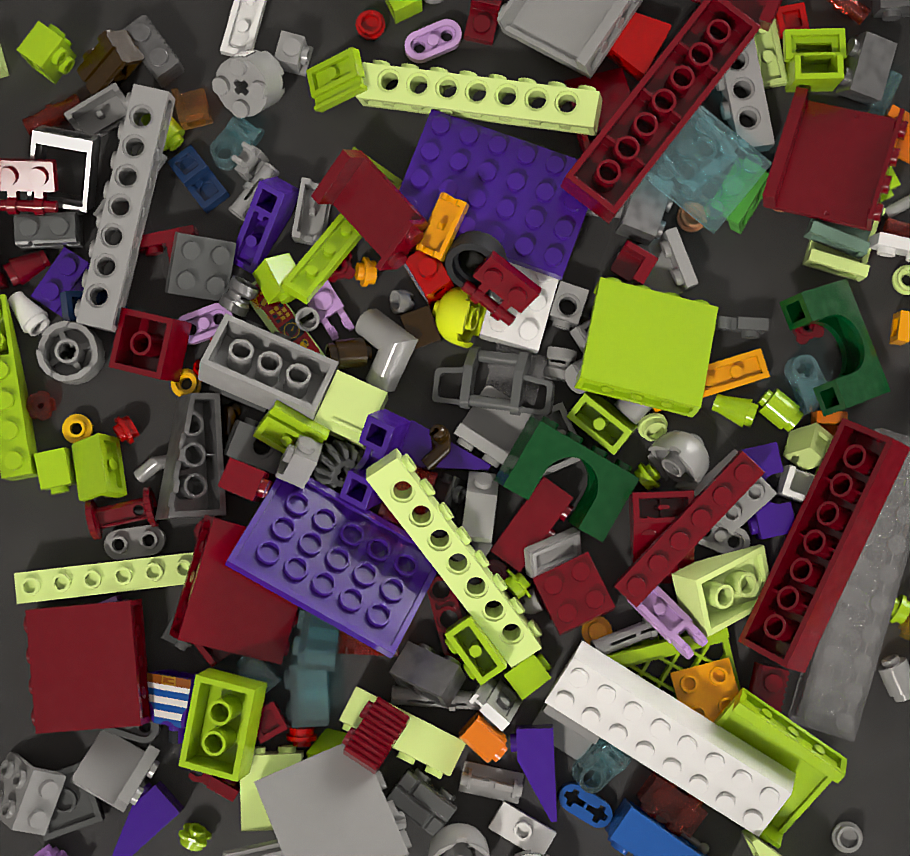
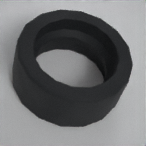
[445,231,507,287]

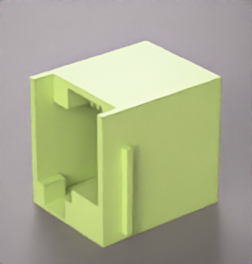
[314,370,388,450]

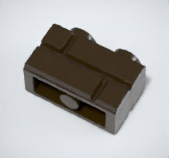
[76,29,144,96]

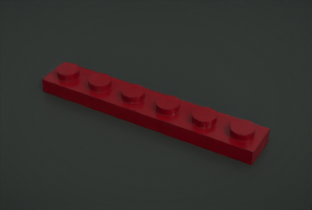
[613,450,765,608]

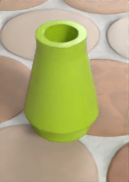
[712,393,759,428]

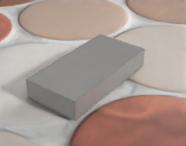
[524,527,582,578]

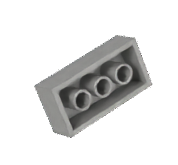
[198,313,339,421]

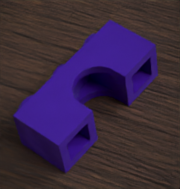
[339,409,411,511]
[738,442,795,539]

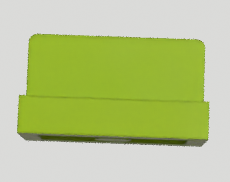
[71,433,127,502]

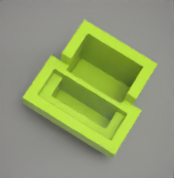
[782,28,846,92]

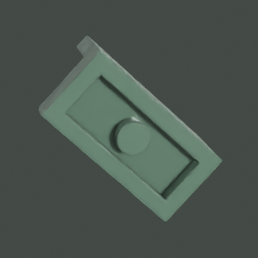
[803,218,873,259]

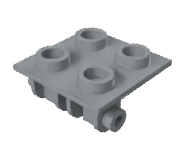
[690,449,777,535]

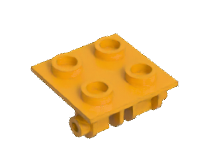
[670,657,739,722]

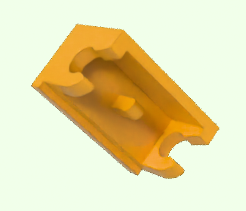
[415,192,469,262]

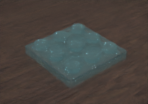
[645,106,772,234]

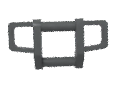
[432,346,555,416]

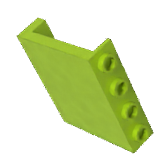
[574,277,719,418]
[714,688,847,849]

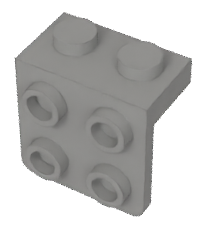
[454,386,535,468]
[72,730,161,813]
[0,752,66,836]

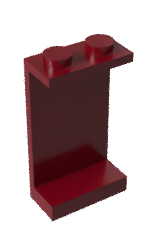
[311,149,430,271]

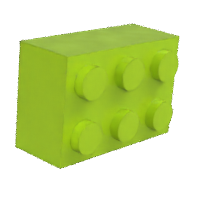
[178,668,267,782]

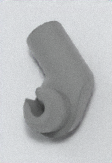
[134,454,167,483]

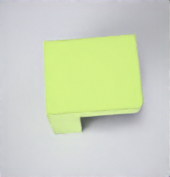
[783,423,834,471]

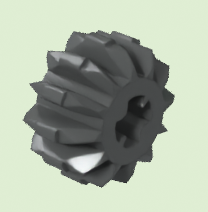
[312,438,362,492]

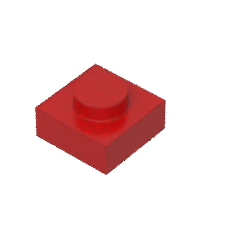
[775,2,810,39]

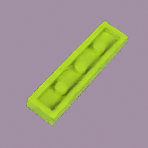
[281,213,362,305]

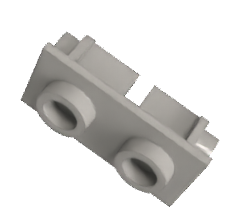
[458,761,524,804]

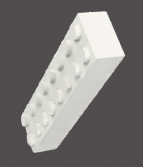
[545,641,796,837]

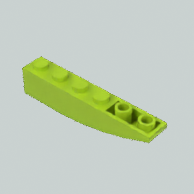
[0,294,38,481]

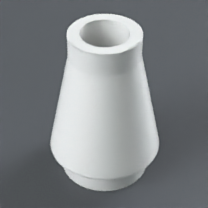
[8,291,50,336]

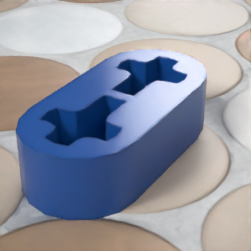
[558,782,613,828]

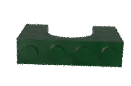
[779,278,891,417]
[494,416,640,542]

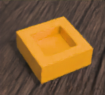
[889,310,910,345]

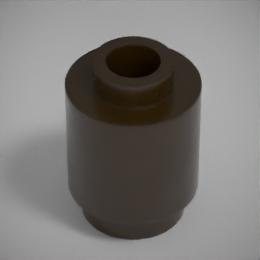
[325,337,372,370]

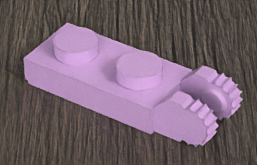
[308,280,355,340]
[627,586,708,660]

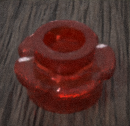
[26,391,56,420]

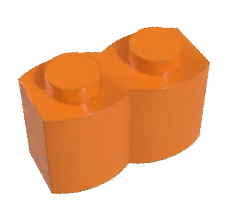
[459,711,508,763]

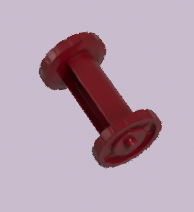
[85,487,160,540]

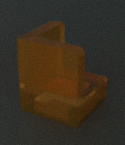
[171,88,213,130]

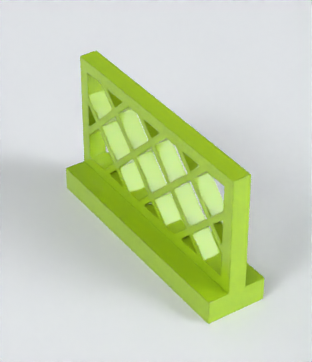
[606,627,741,699]

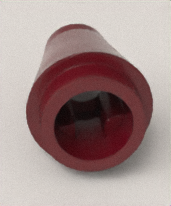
[3,249,51,287]

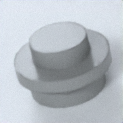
[831,821,863,853]

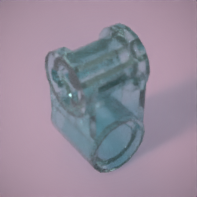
[210,116,265,171]
[784,354,827,415]
[571,738,632,794]

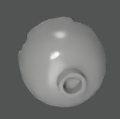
[647,430,710,491]
[428,823,490,856]

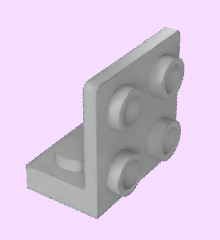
[617,227,698,294]

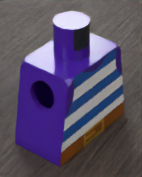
[147,669,198,744]

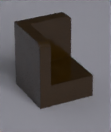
[400,305,441,350]

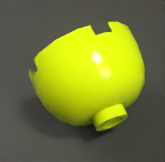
[432,287,487,348]

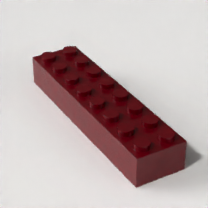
[560,0,761,224]
[738,418,910,673]

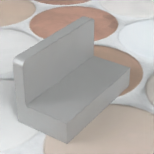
[532,703,600,761]

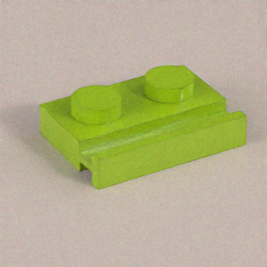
[306,47,368,113]
[253,400,330,454]

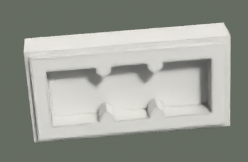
[488,801,557,855]

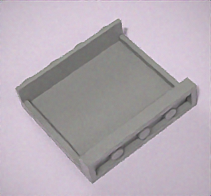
[497,0,643,79]
[254,743,412,856]

